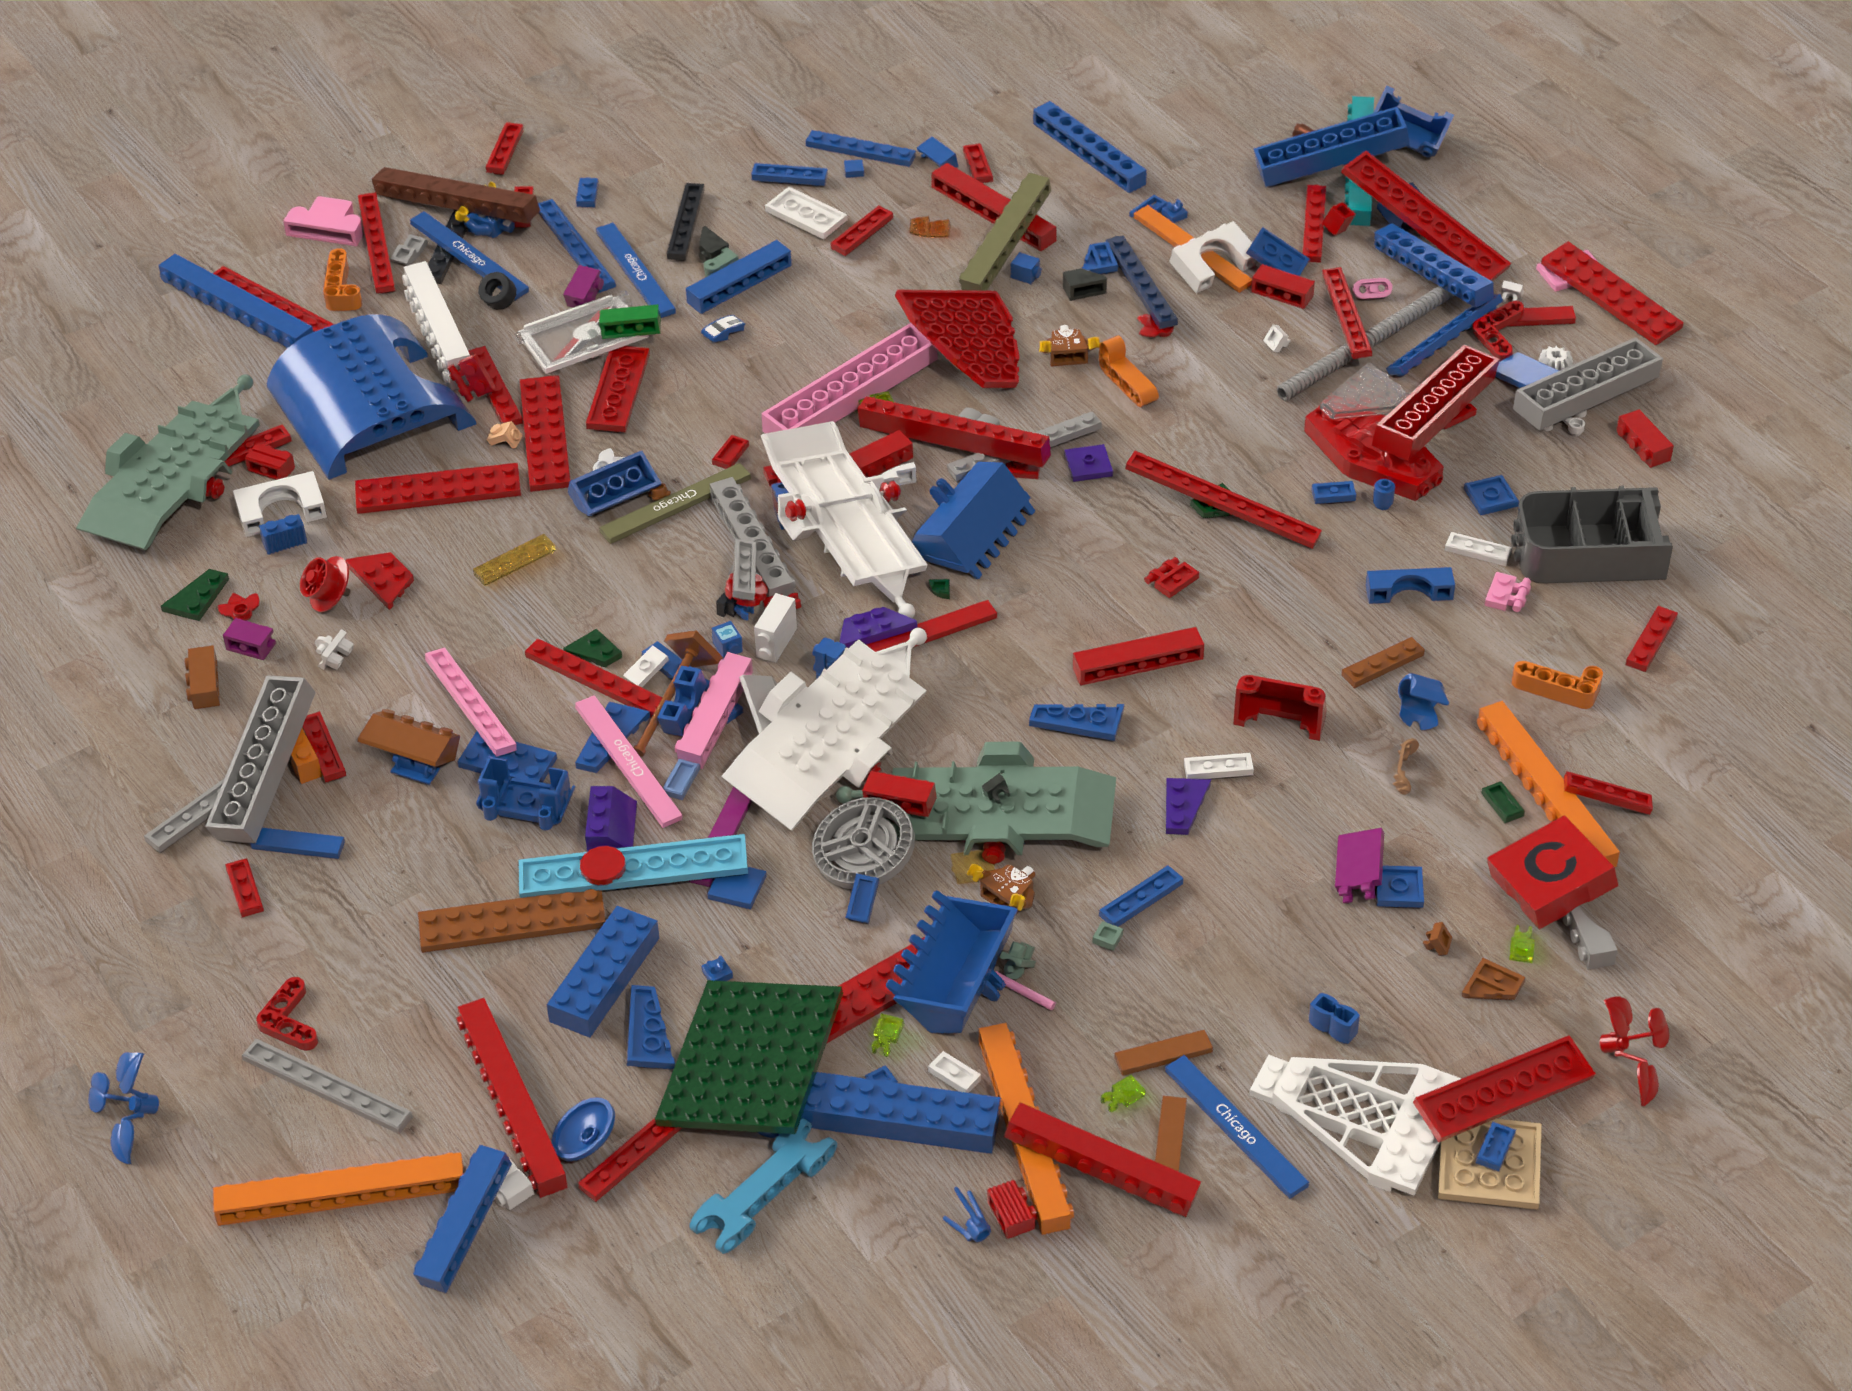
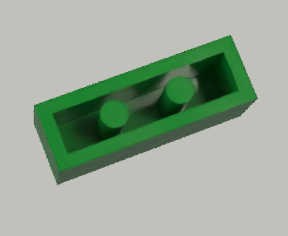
[599,304,661,339]

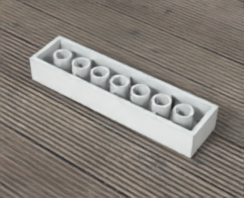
[402,261,470,390]

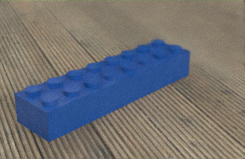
[1254,106,1410,187]
[801,1072,1001,1154]

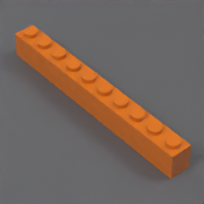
[1477,700,1620,867]
[979,1023,1074,1235]
[213,1152,465,1226]

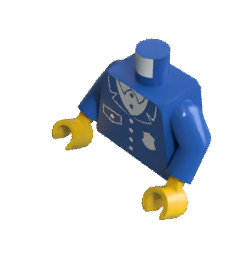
[455,181,515,238]

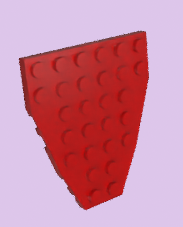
[894,289,1019,388]

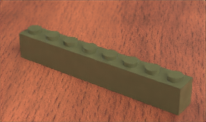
[959,172,1051,291]

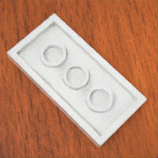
[765,187,847,239]

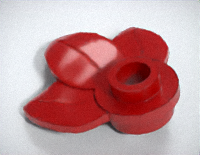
[1137,314,1174,337]
[218,593,260,621]

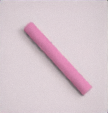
[995,971,1056,1010]

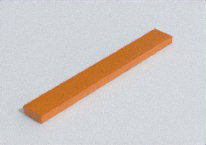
[1134,205,1252,293]

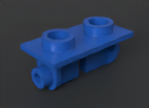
[390,754,440,785]

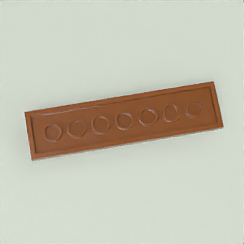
[418,889,606,953]

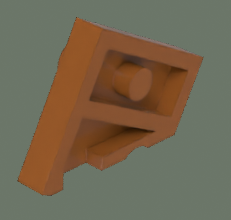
[1462,958,1526,1000]

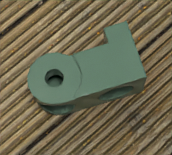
[704,247,739,277]

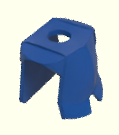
[1398,673,1449,730]

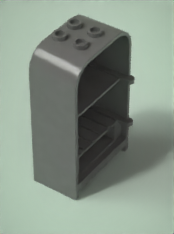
[1511,486,1673,583]

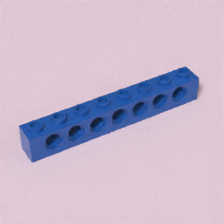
[1033,101,1147,193]
[1374,223,1494,308]

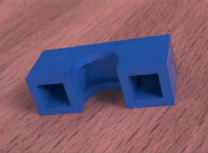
[657,666,707,736]

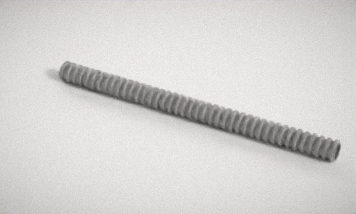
[1277,286,1455,401]

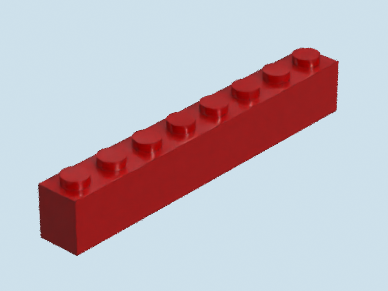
[931,163,1057,252]
[1005,1102,1201,1217]

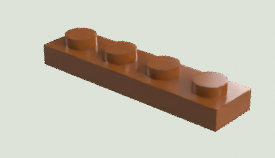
[1341,637,1425,689]

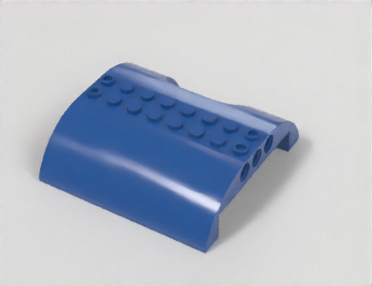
[267,314,476,480]

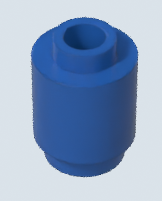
[1373,479,1395,510]

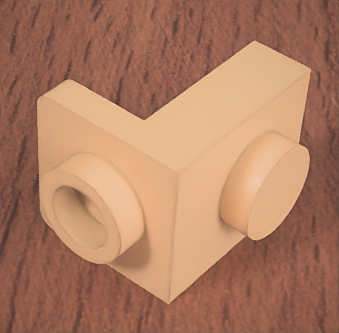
[486,421,522,449]

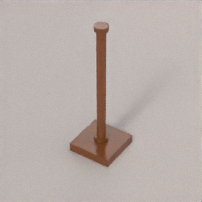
[633,630,723,757]

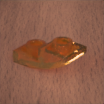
[909,216,951,238]

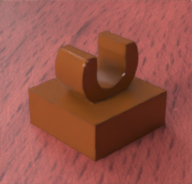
[1423,922,1453,956]

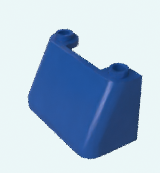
[1373,85,1454,157]

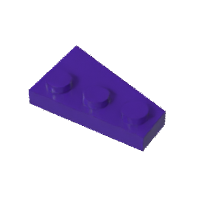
[1166,778,1211,835]

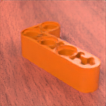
[323,248,362,311]
[1099,335,1159,407]
[1511,661,1603,709]

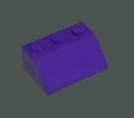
[585,786,637,852]

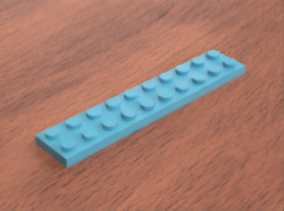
[519,834,748,898]

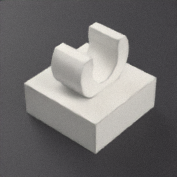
[1502,281,1524,302]
[1263,324,1291,352]

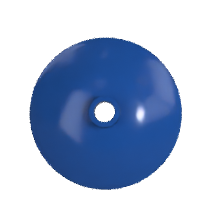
[551,1097,615,1161]

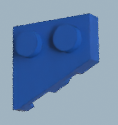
[1082,242,1118,274]

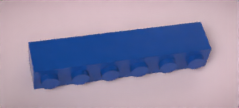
[686,240,792,314]
[413,1145,512,1293]

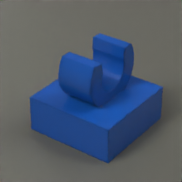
[1161,199,1188,223]
[701,956,733,981]

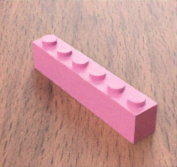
[675,652,753,769]

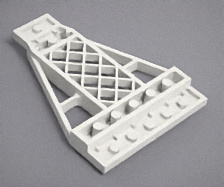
[1250,1055,1461,1195]

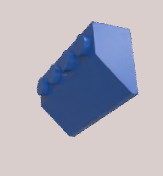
[568,450,661,516]

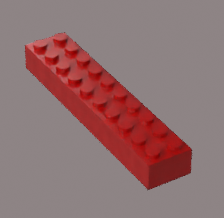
[1372,345,1500,461]

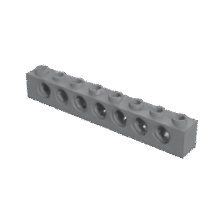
[710,477,796,597]

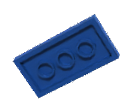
[457,731,557,783]

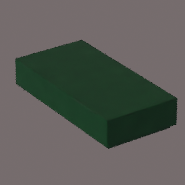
[1481,781,1525,823]

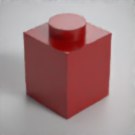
[1322,202,1356,236]

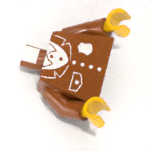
[1039,325,1100,366]
[967,864,1035,915]

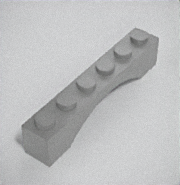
[1563,906,1617,969]

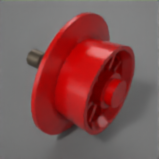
[300,556,351,612]

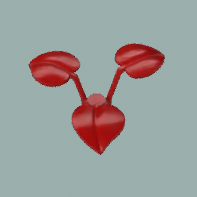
[1600,996,1670,1106]

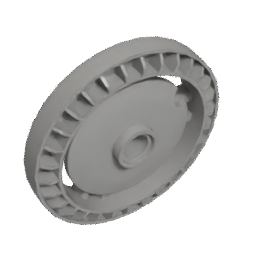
[812,797,915,889]

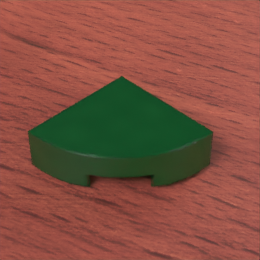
[928,579,950,599]

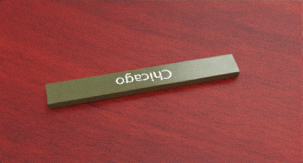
[599,463,751,544]

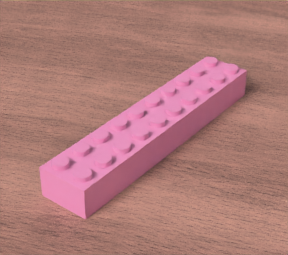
[761,323,938,433]

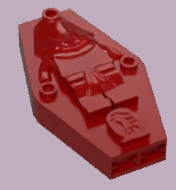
[1304,397,1444,501]

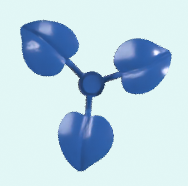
[88,1052,159,1164]

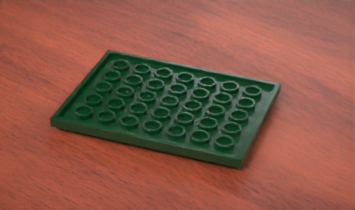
[655,980,843,1134]

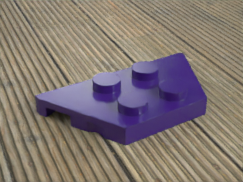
[839,607,918,649]

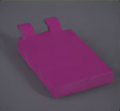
[1335,827,1385,904]

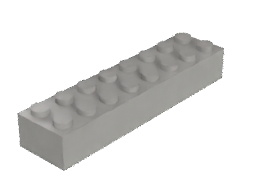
[1513,337,1663,431]
[205,676,316,843]

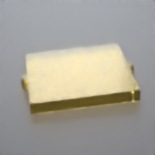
[951,849,995,884]

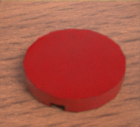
[580,846,626,885]

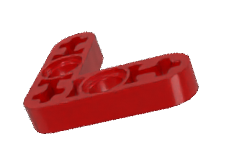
[1473,300,1524,361]
[256,977,318,1051]

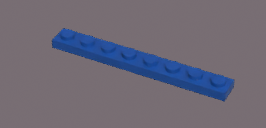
[1386,294,1503,376]

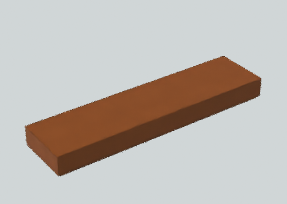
[1114,1029,1213,1076]
[1155,1096,1187,1171]

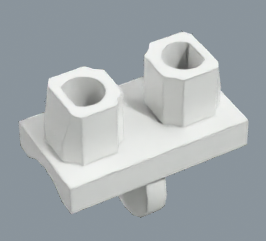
[315,629,354,670]

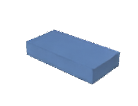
[663,759,700,800]

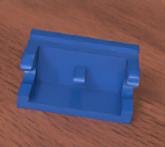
[917,136,959,168]

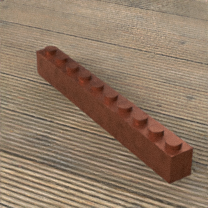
[371,167,540,224]

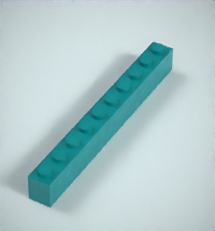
[1344,96,1374,226]

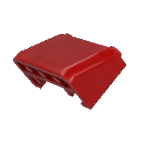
[1233,675,1327,741]

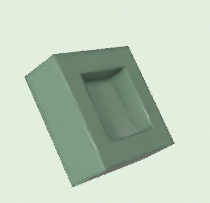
[1092,921,1123,951]

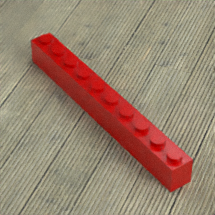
[857,396,1051,468]
[456,998,568,1198]

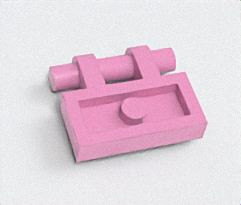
[1485,572,1531,612]

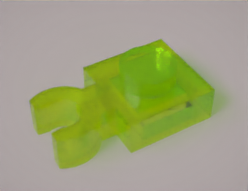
[1509,925,1535,963]
[871,1013,905,1057]
[1101,1075,1146,1112]

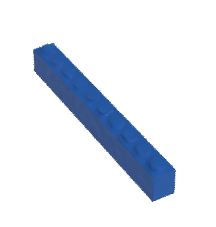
[158,254,313,348]

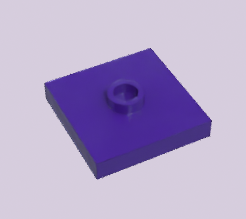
[1064,444,1113,482]

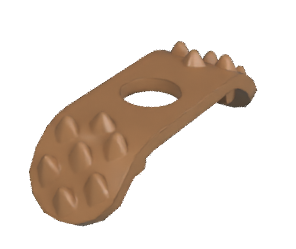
[1393,738,1419,795]

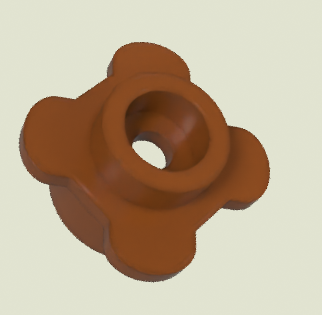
[648,483,671,501]

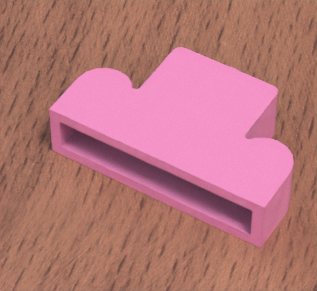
[283,196,363,247]

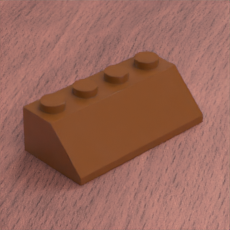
[357,709,460,766]

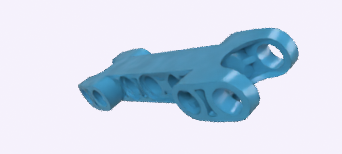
[689,1118,837,1254]

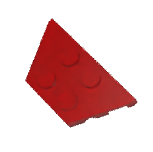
[346,552,414,610]

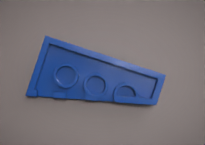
[575,701,650,773]
[1029,704,1124,741]
[627,985,675,1069]

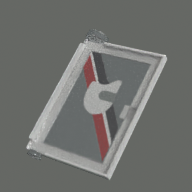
[515,290,649,374]

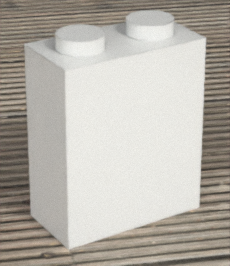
[754,593,797,663]

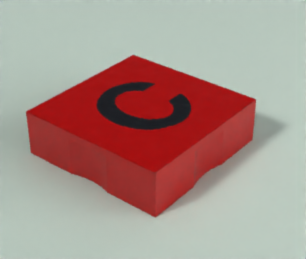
[1487,815,1619,930]

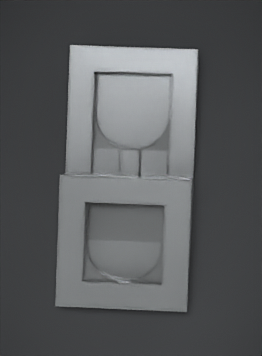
[391,234,428,266]

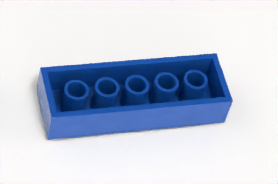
[547,905,659,1038]

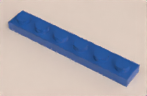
[806,130,916,167]

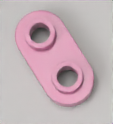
[1353,278,1392,299]

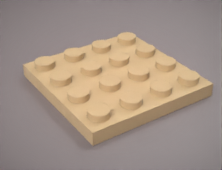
[1438,1119,1541,1210]

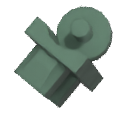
[1000,941,1036,980]

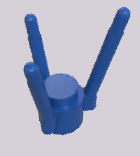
[943,1187,991,1242]

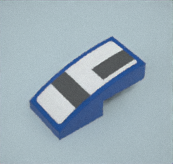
[701,315,745,342]

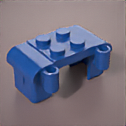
[476,757,575,830]

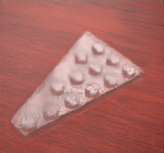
[1320,362,1410,419]

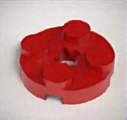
[725,573,768,607]

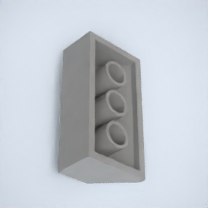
[739,675,779,734]

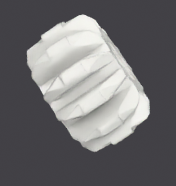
[1538,346,1573,371]

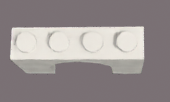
[1169,221,1258,294]
[233,471,327,537]

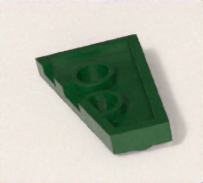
[161,569,229,621]

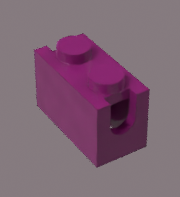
[563,265,604,308]
[223,618,276,661]

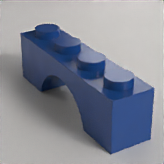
[1365,567,1455,604]

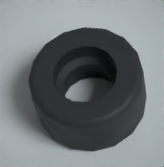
[478,272,516,310]

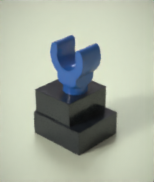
[716,591,754,621]

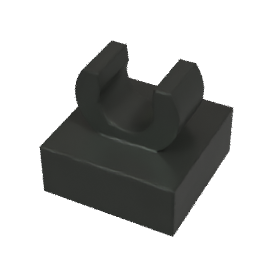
[982,773,1010,804]

